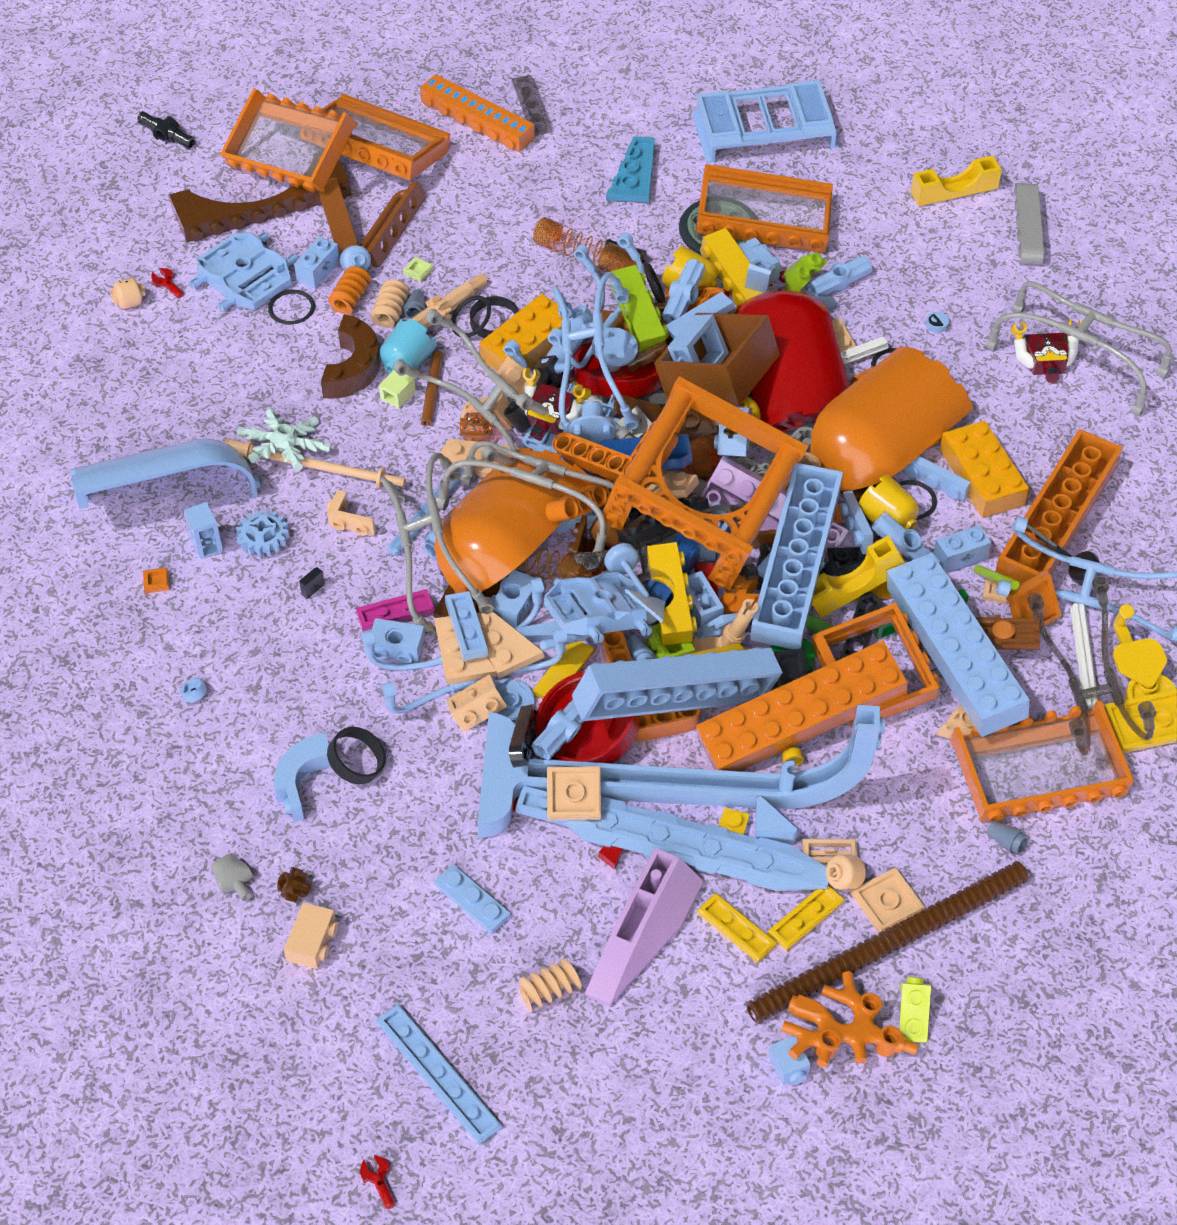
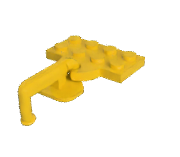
[1104,604,1177,753]

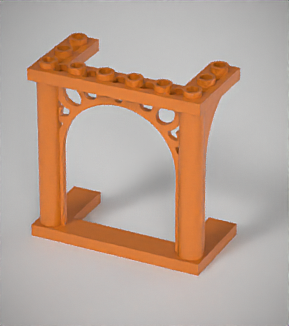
[602,376,809,590]

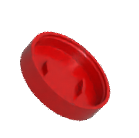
[574,342,662,398]
[535,671,640,764]

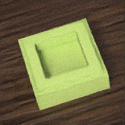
[403,257,434,282]

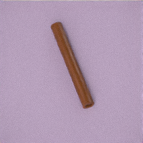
[421,351,443,426]

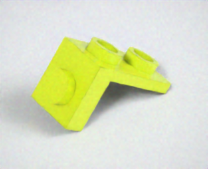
[899,976,931,1043]

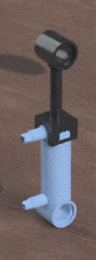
[503,305,594,433]

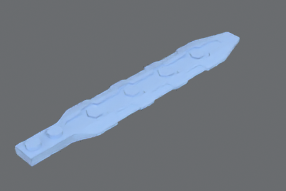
[516,786,829,891]

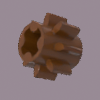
[277,867,311,903]

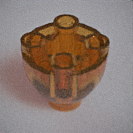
[676,434,723,482]

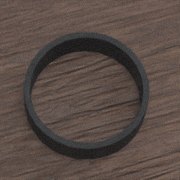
[470,296,519,338]
[327,727,386,784]

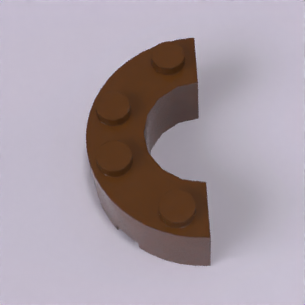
[321,314,380,399]

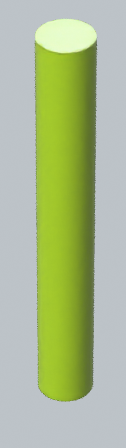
[974,564,1020,590]

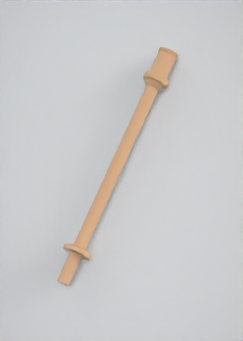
[225,438,406,488]

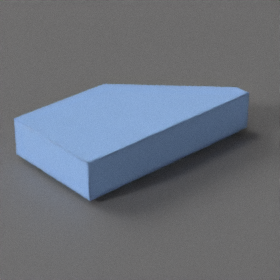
[696,613,737,639]

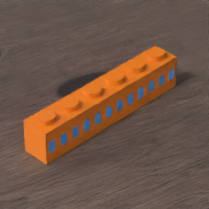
[420,74,535,152]

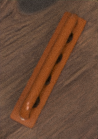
[359,181,426,267]

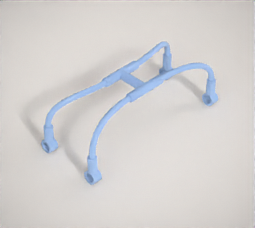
[503,232,644,375]
[552,272,639,433]
[995,516,1177,642]
[361,577,568,714]

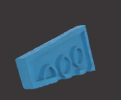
[606,136,655,203]

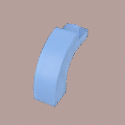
[274,733,331,822]

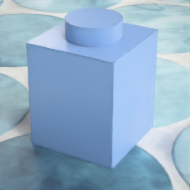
[768,1036,811,1085]

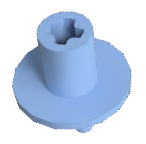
[592,328,638,372]
[568,401,616,445]

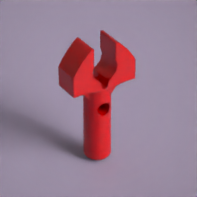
[151,268,184,298]
[360,1155,396,1209]

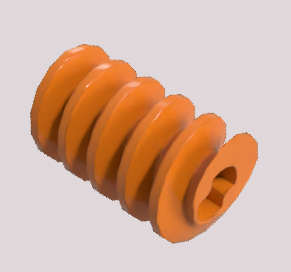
[328,266,372,315]

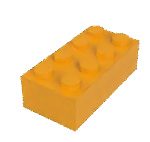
[479,293,563,371]
[939,420,1029,518]

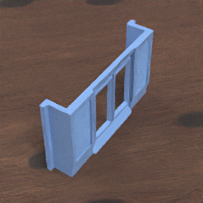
[692,80,839,163]

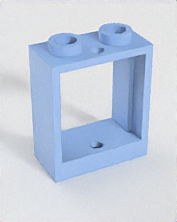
[667,314,729,364]

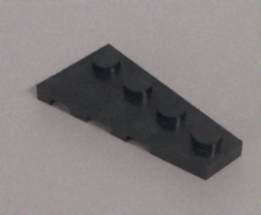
[617,493,710,546]

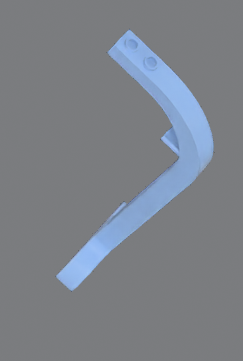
[478,705,885,838]

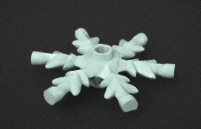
[237,409,331,471]

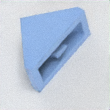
[745,259,777,293]
[755,796,798,845]

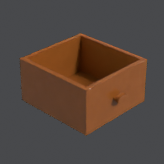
[654,313,780,407]

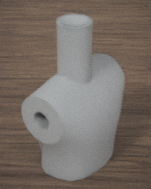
[211,853,253,901]

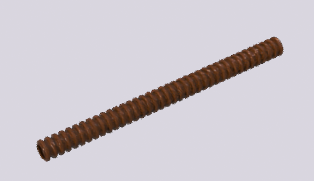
[746,861,1029,1024]

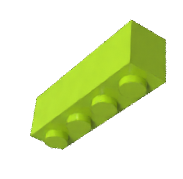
[610,265,668,353]

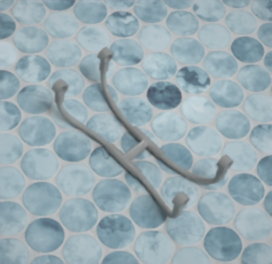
[985,281,1173,416]
[393,309,549,464]
[436,441,614,564]
[380,453,494,637]

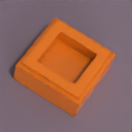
[143,567,170,594]

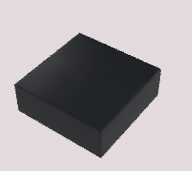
[299,567,325,599]

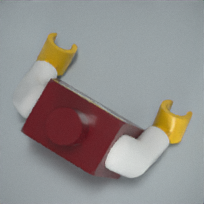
[1010,318,1082,383]
[523,368,591,441]

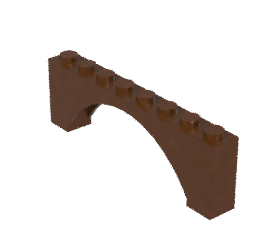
[169,151,352,243]

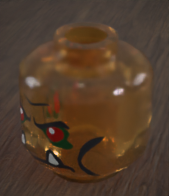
[460,412,493,442]

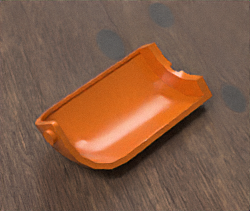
[810,346,974,491]
[434,448,592,597]

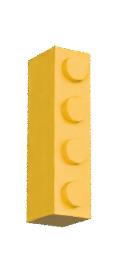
[700,228,770,306]

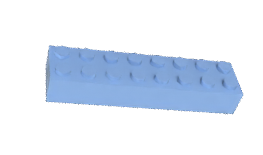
[751,463,843,649]
[887,553,1030,737]
[572,648,782,721]

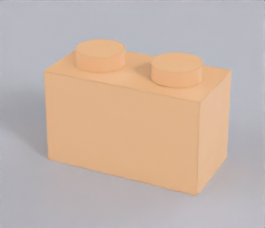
[284,902,339,969]

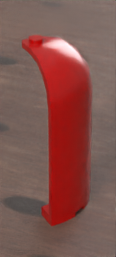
[735,290,850,433]

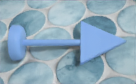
[604,543,665,623]

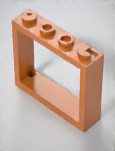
[812,603,941,729]

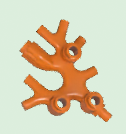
[781,971,918,1067]

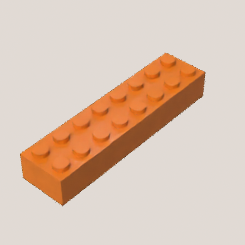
[995,429,1123,585]
[696,640,907,772]

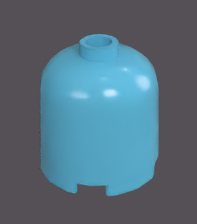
[379,318,437,373]

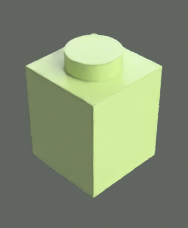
[379,370,416,408]

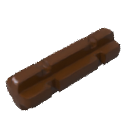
[627,341,668,372]

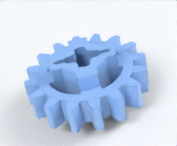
[236,509,290,557]

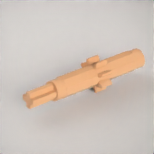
[411,273,488,328]

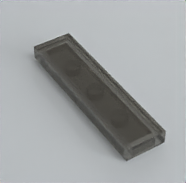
[511,75,552,136]

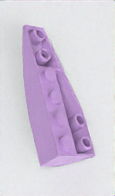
[701,455,849,548]
[585,848,704,1006]

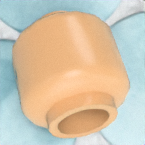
[110,277,146,309]
[826,854,866,890]

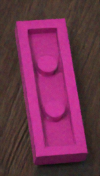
[356,589,434,632]

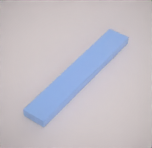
[376,1004,502,1146]

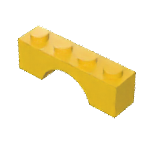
[910,155,1002,207]
[812,535,905,618]
[647,542,697,646]

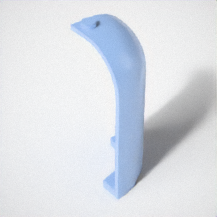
[70,439,261,509]

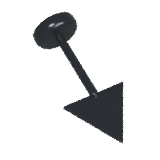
[1016,517,1100,584]

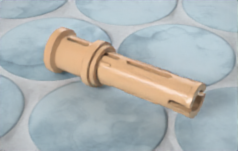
[718,599,759,647]

